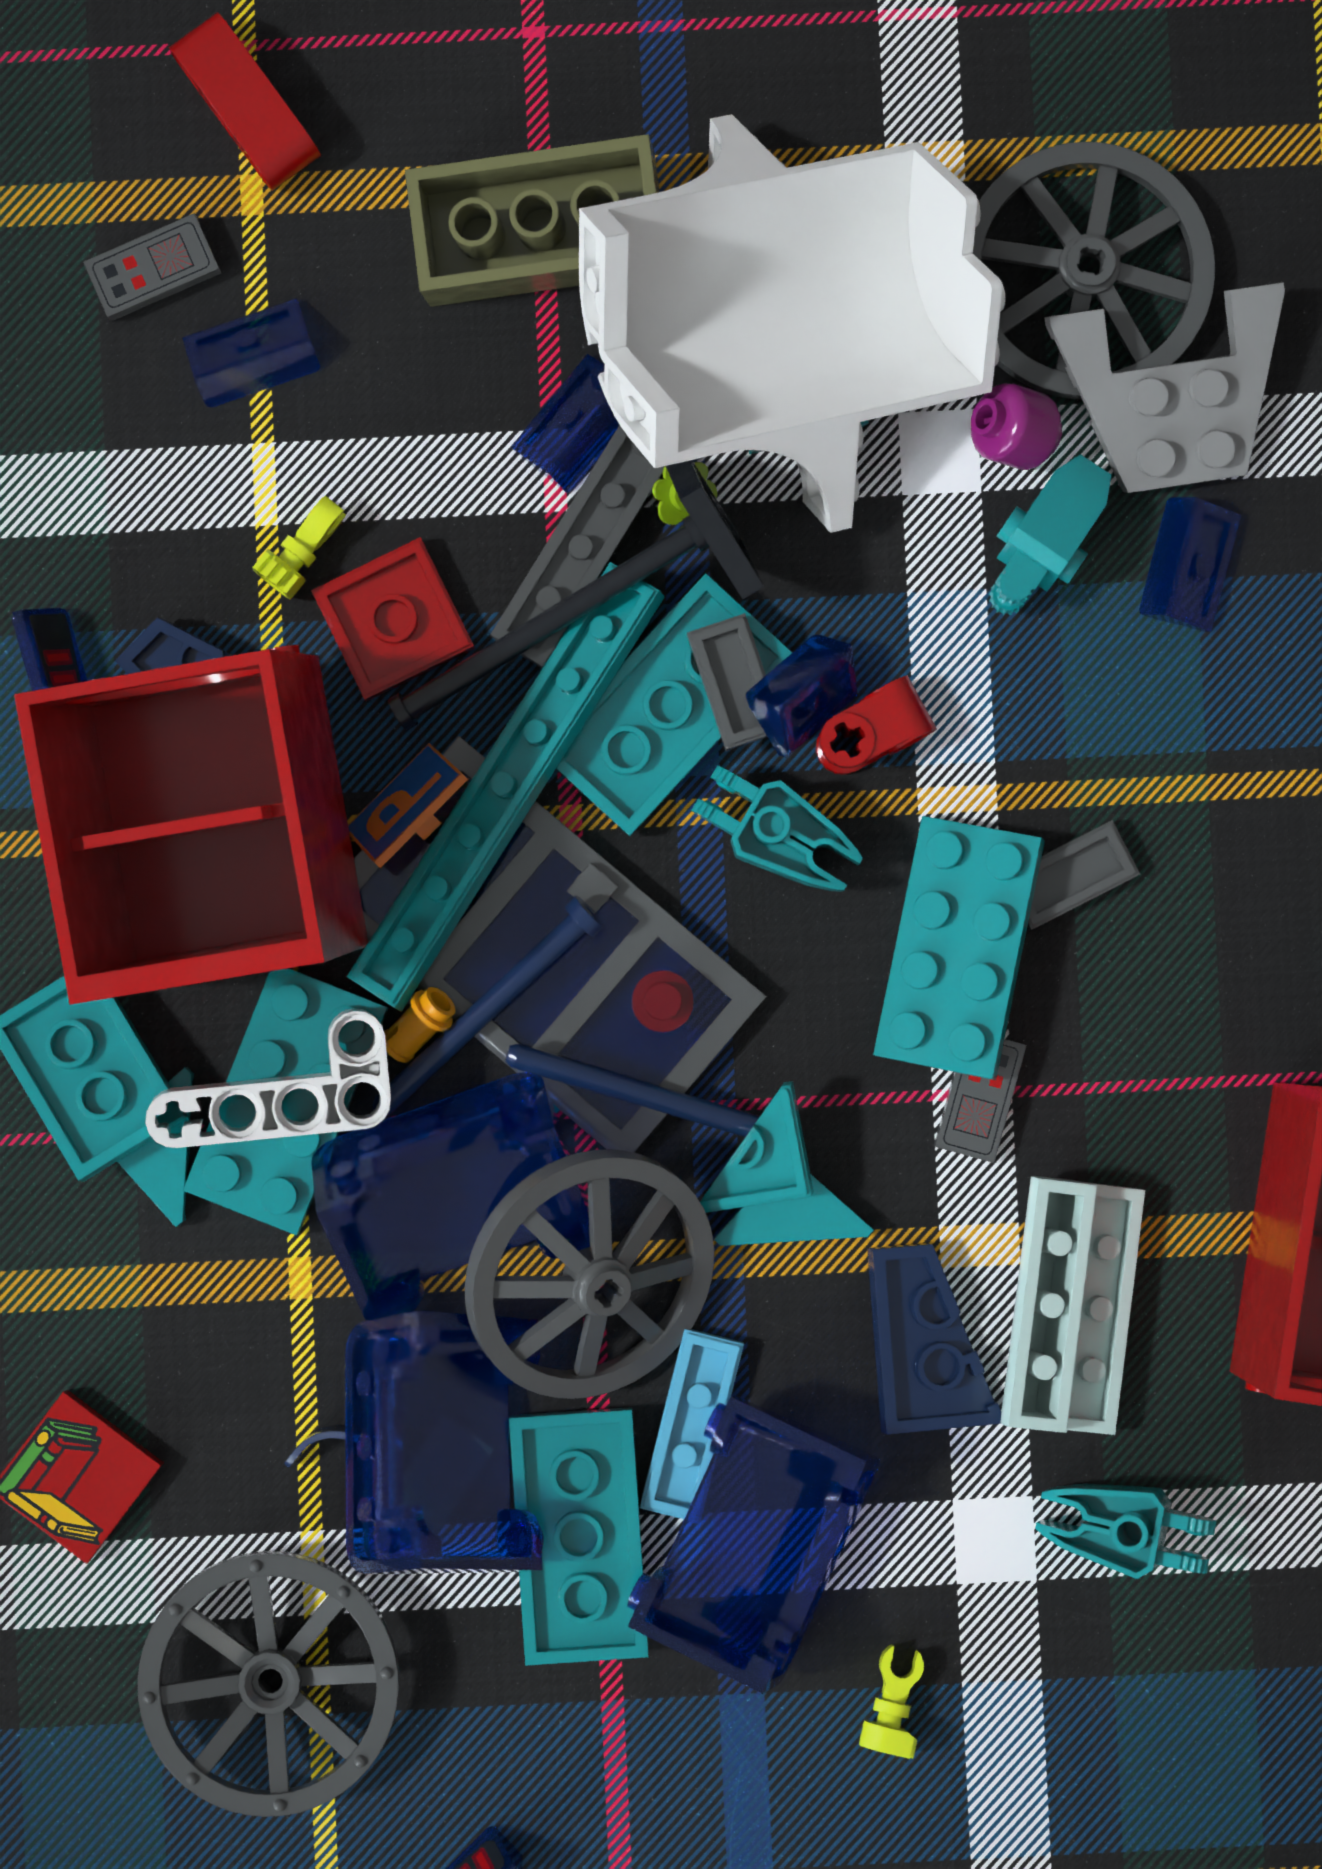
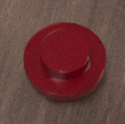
[632,970,694,1032]

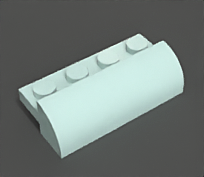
[1000,1176,1145,1435]

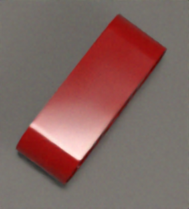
[168,12,321,191]

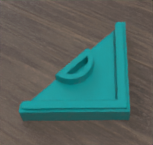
[117,1067,194,1227]
[700,1081,814,1213]
[714,1175,874,1246]

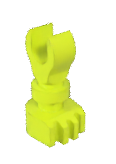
[253,495,346,600]
[859,1644,924,1759]

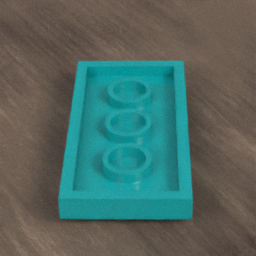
[556,573,796,837]
[873,816,1045,1080]
[183,968,389,1236]
[509,1407,649,1666]

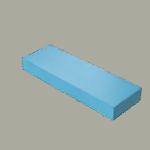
[640,1329,744,1523]

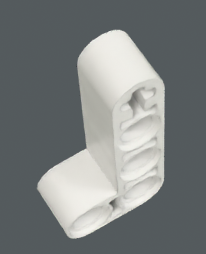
[145,1008,391,1148]

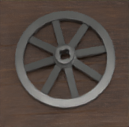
[973,142,1215,400]
[465,1149,714,1399]
[138,1551,400,1817]

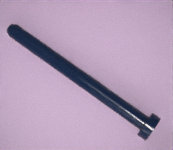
[372,895,605,1115]
[505,1044,760,1137]

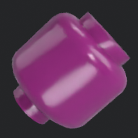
[971,383,1062,470]

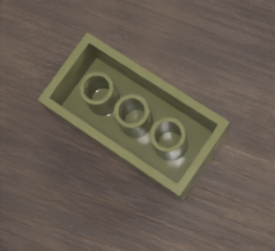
[405,134,660,307]

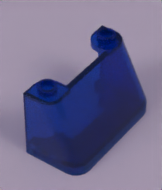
[311,1072,590,1328]
[345,1311,544,1574]
[627,1396,880,1694]

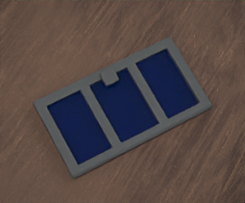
[354,736,766,1153]

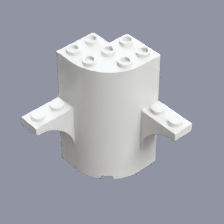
[579,114,1005,533]

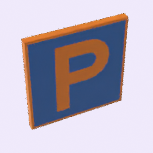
[348,743,468,868]

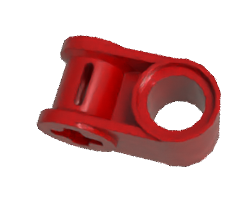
[815,675,937,775]

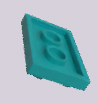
[0,976,188,1182]

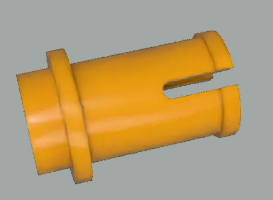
[384,987,456,1063]

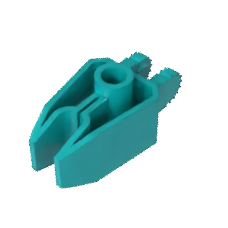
[989,454,1111,615]
[691,765,863,892]
[1035,1483,1217,1579]

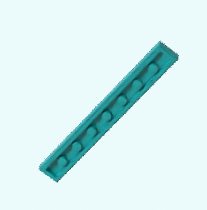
[347,562,665,1012]

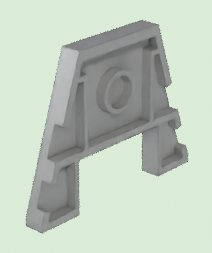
[1044,282,1285,493]

